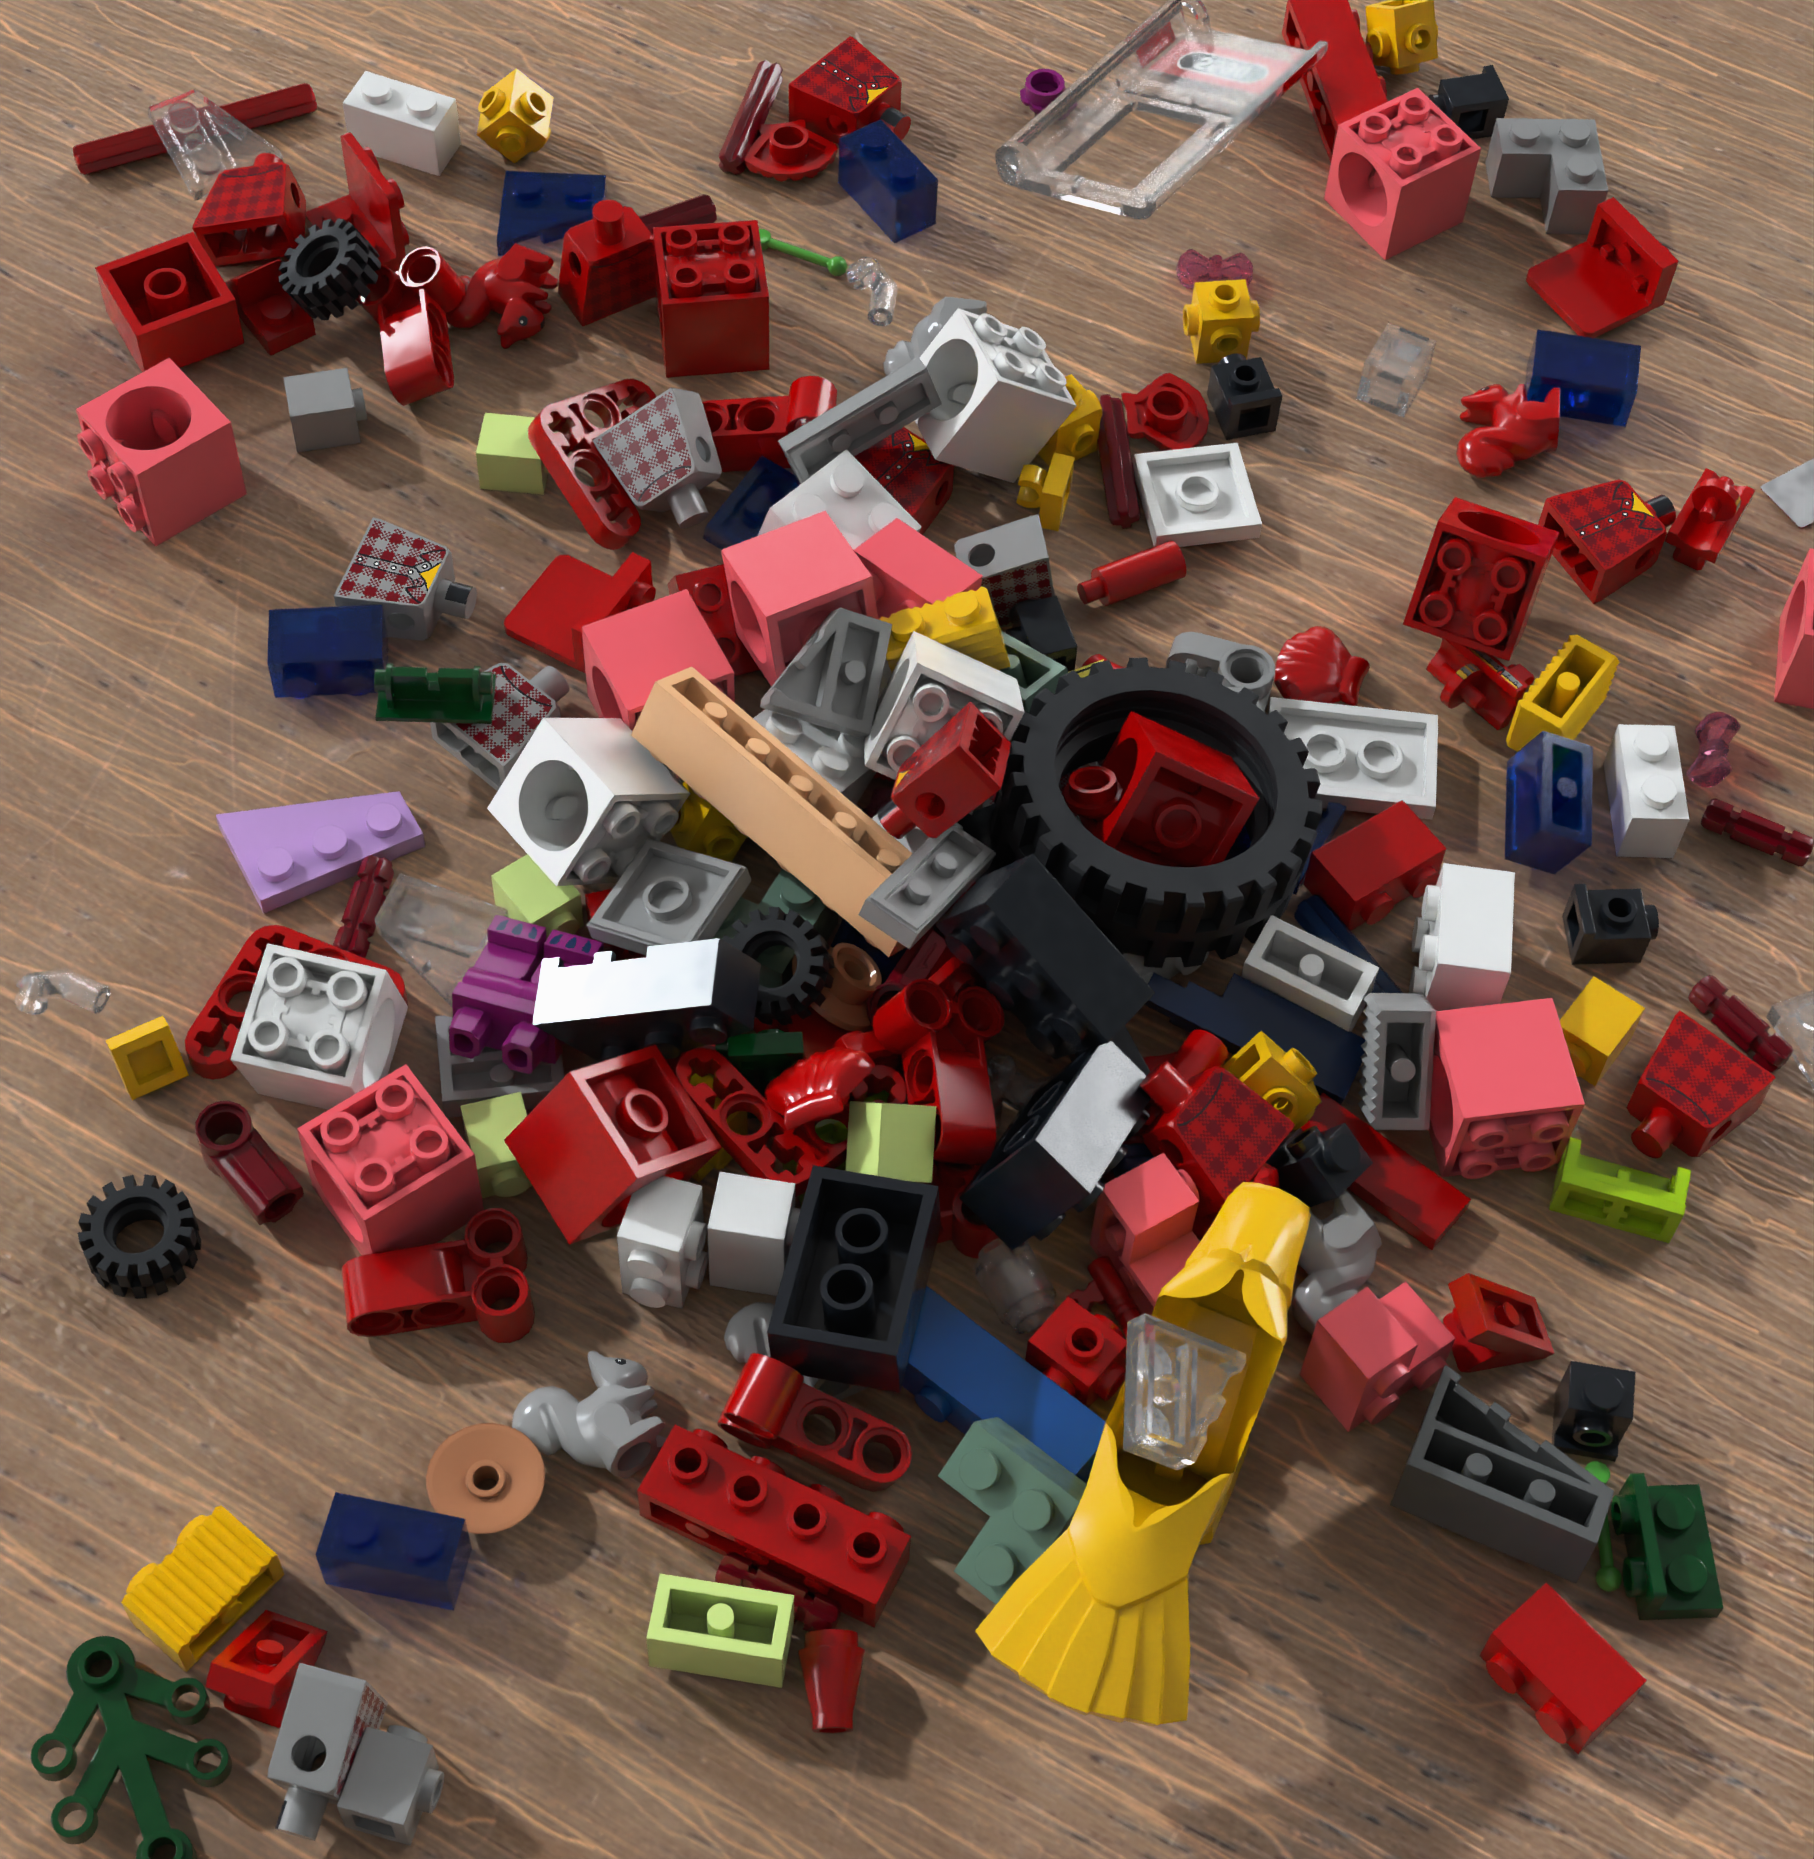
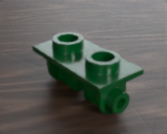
[374,663,496,724]

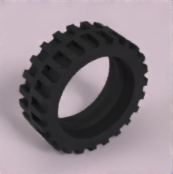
[991,658,1323,968]

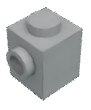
[283,368,368,453]
[337,1725,444,1846]

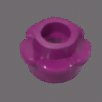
[1020,69,1068,115]

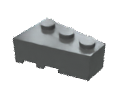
[1390,1364,1614,1583]

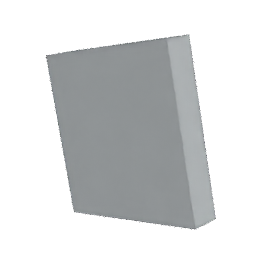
[586,838,752,955]

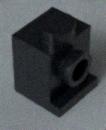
[1428,65,1509,139]
[1207,353,1282,440]
[1006,596,1078,672]
[1562,884,1659,965]
[1265,1123,1373,1208]
[1552,1361,1636,1462]

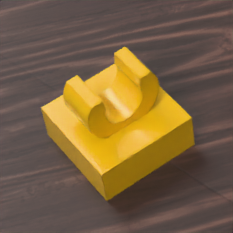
[1016,453,1075,532]
[105,1016,189,1100]

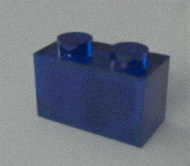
[838,119,938,244]
[1525,329,1641,427]
[267,605,388,699]
[1505,731,1593,874]
[315,1492,472,1610]

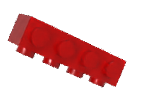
[637,1424,911,1628]

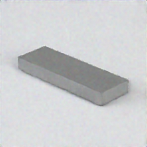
[778,357,942,484]
[858,825,996,950]

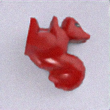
[446,243,559,349]
[1456,384,1560,478]

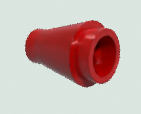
[798,1629,865,1734]

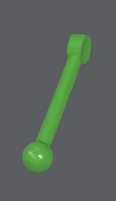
[759,229,848,276]
[1585,1461,1622,1592]

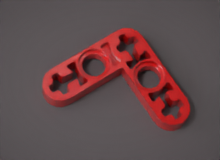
[528,378,656,550]
[185,925,408,1080]
[675,1048,907,1197]

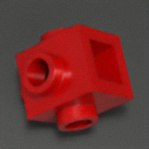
[1025,1296,1129,1408]

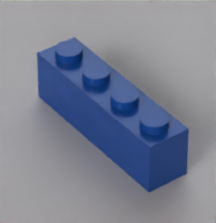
[902,1286,1105,1483]

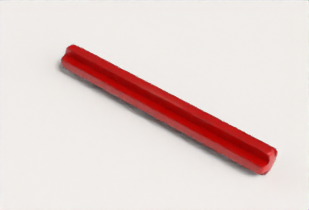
[73,83,317,175]

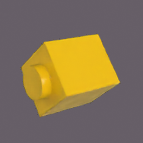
[1559,976,1645,1086]

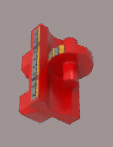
[1665,468,1755,570]
[1426,638,1534,731]

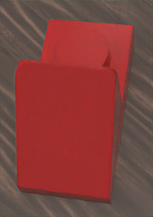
[225,259,316,356]
[1443,1273,1555,1373]
[205,1610,328,1728]

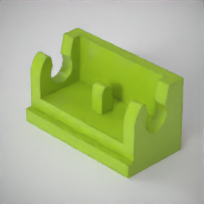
[1549,1137,1691,1243]

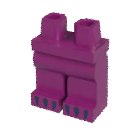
[449,915,604,1074]

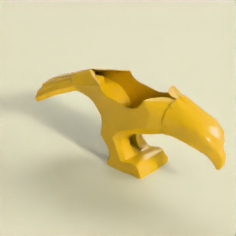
[975,1182,1311,1727]

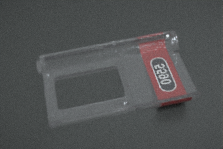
[995,0,1328,220]

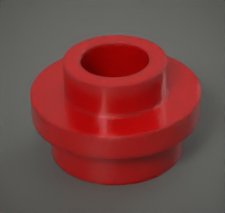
[1063,766,1123,819]

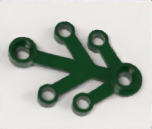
[31,1636,232,1859]

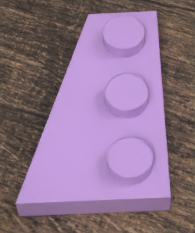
[216,791,425,913]

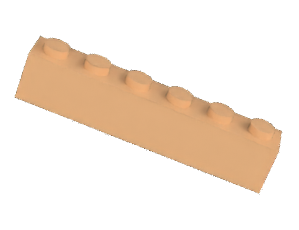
[631,667,913,957]

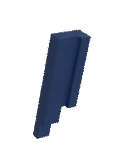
[1144,972,1366,1105]

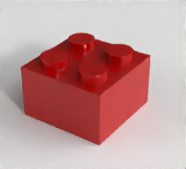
[95,232,244,372]

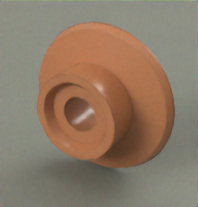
[792,943,882,1032]
[426,1423,545,1534]

